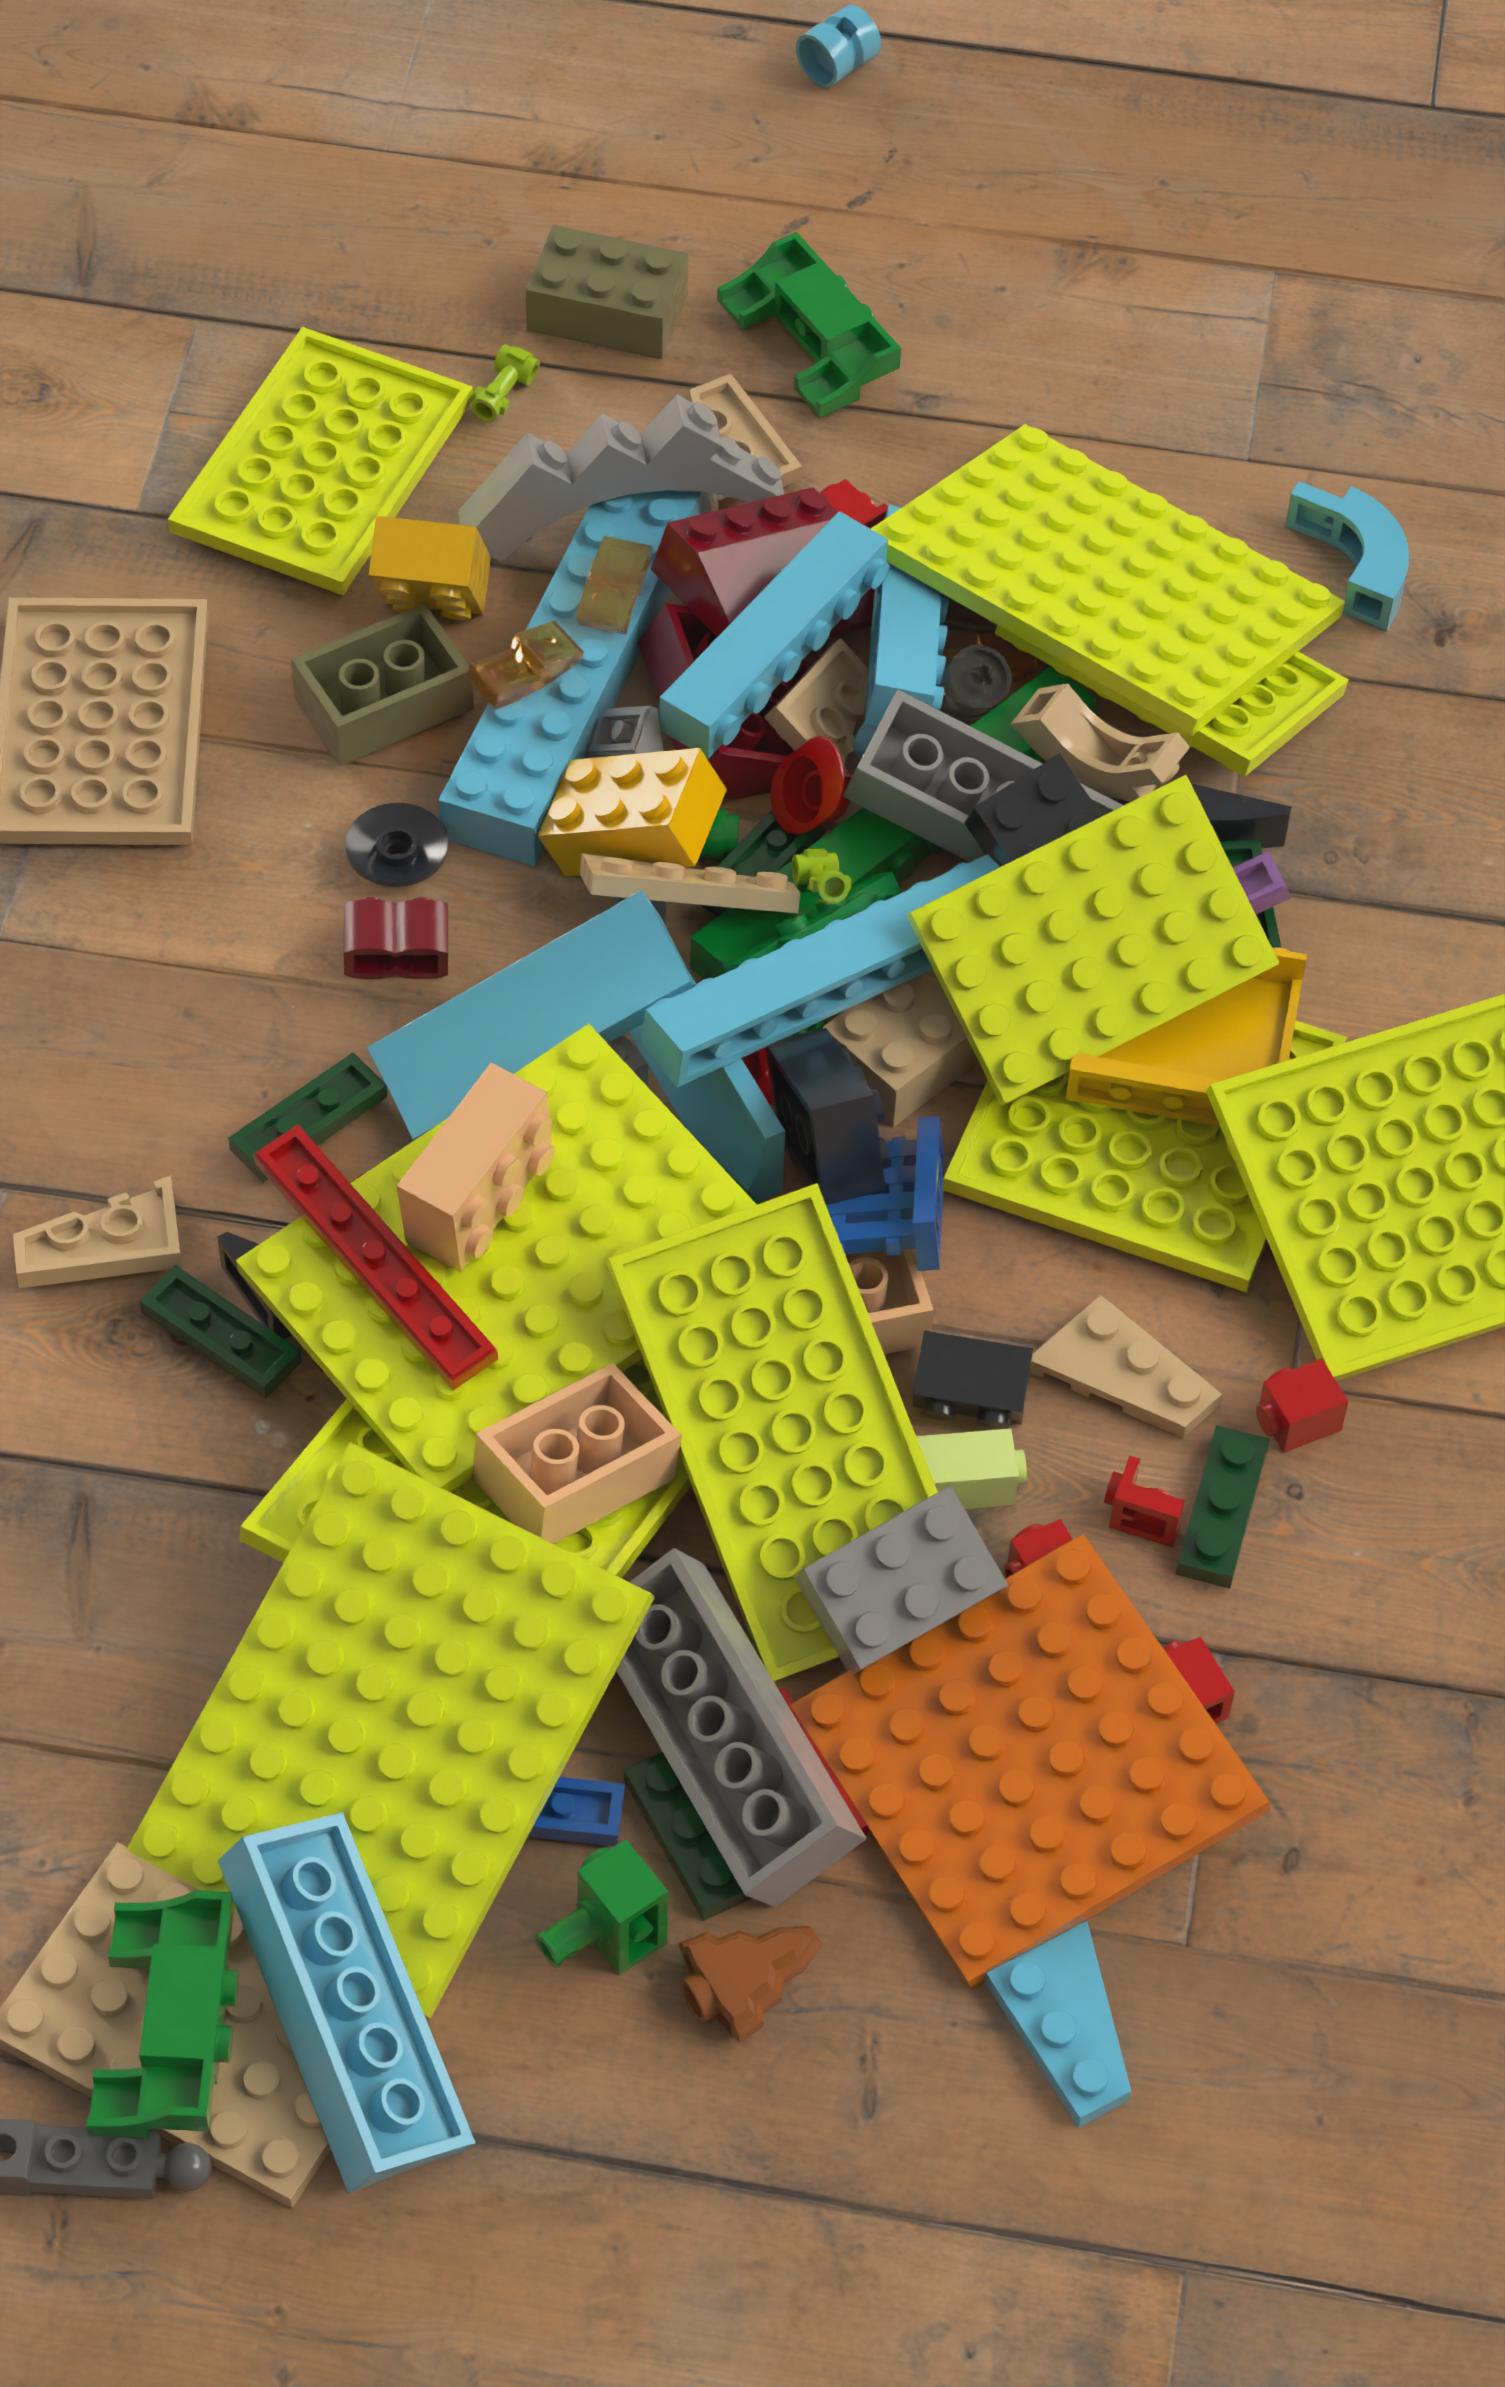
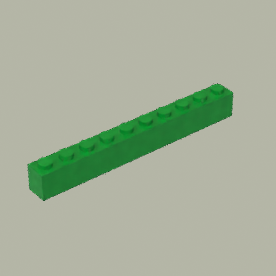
[690,666,1096,979]

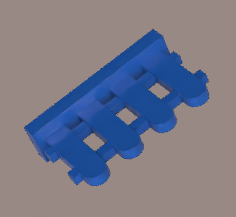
[826,1116,945,1271]

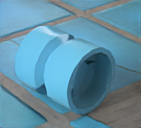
[796,4,881,88]

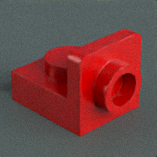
[1104,1456,1185,1548]

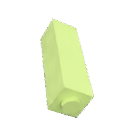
[916,1429,1027,1509]

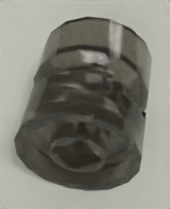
[940,645,1012,725]

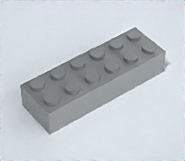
[842,689,1124,862]
[616,1548,867,1907]

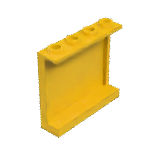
[1066,948,1307,1127]

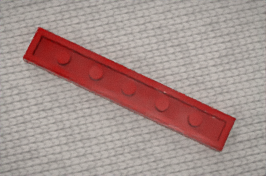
[253,1124,498,1391]

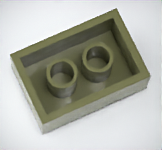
[526,225,688,359]
[291,603,474,766]

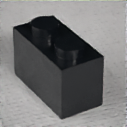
[913,1331,1033,1429]

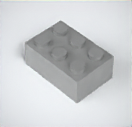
[794,1485,1008,1675]

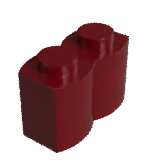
[343,897,448,980]

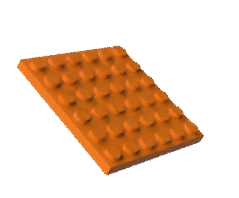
[790,1534,1270,1990]

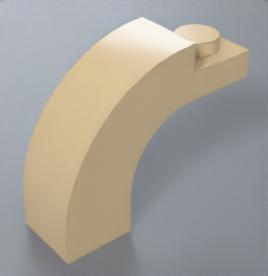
[1011,684,1190,802]

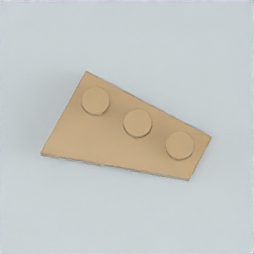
[689,373,802,510]
[1030,1295,1222,1438]

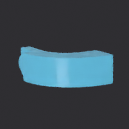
[1285,481,1409,631]

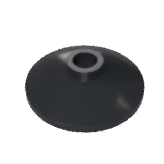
[345,803,448,887]

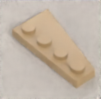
[580,853,801,913]

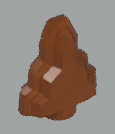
[678,1926,821,2043]

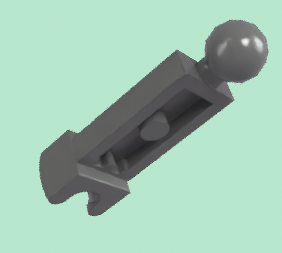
[0,2118,212,2199]

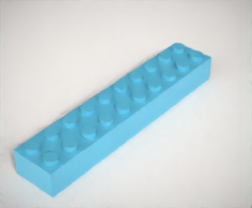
[438,490,711,867]

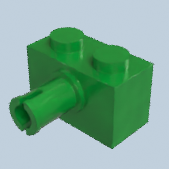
[535,1839,668,1976]

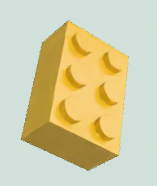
[369,516,491,620]
[538,748,727,877]

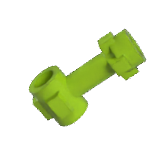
[471,344,540,422]
[792,848,851,905]

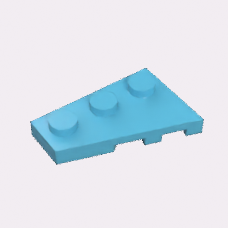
[985,1920,1131,2128]

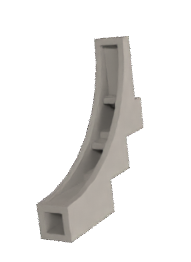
[458,394,784,562]

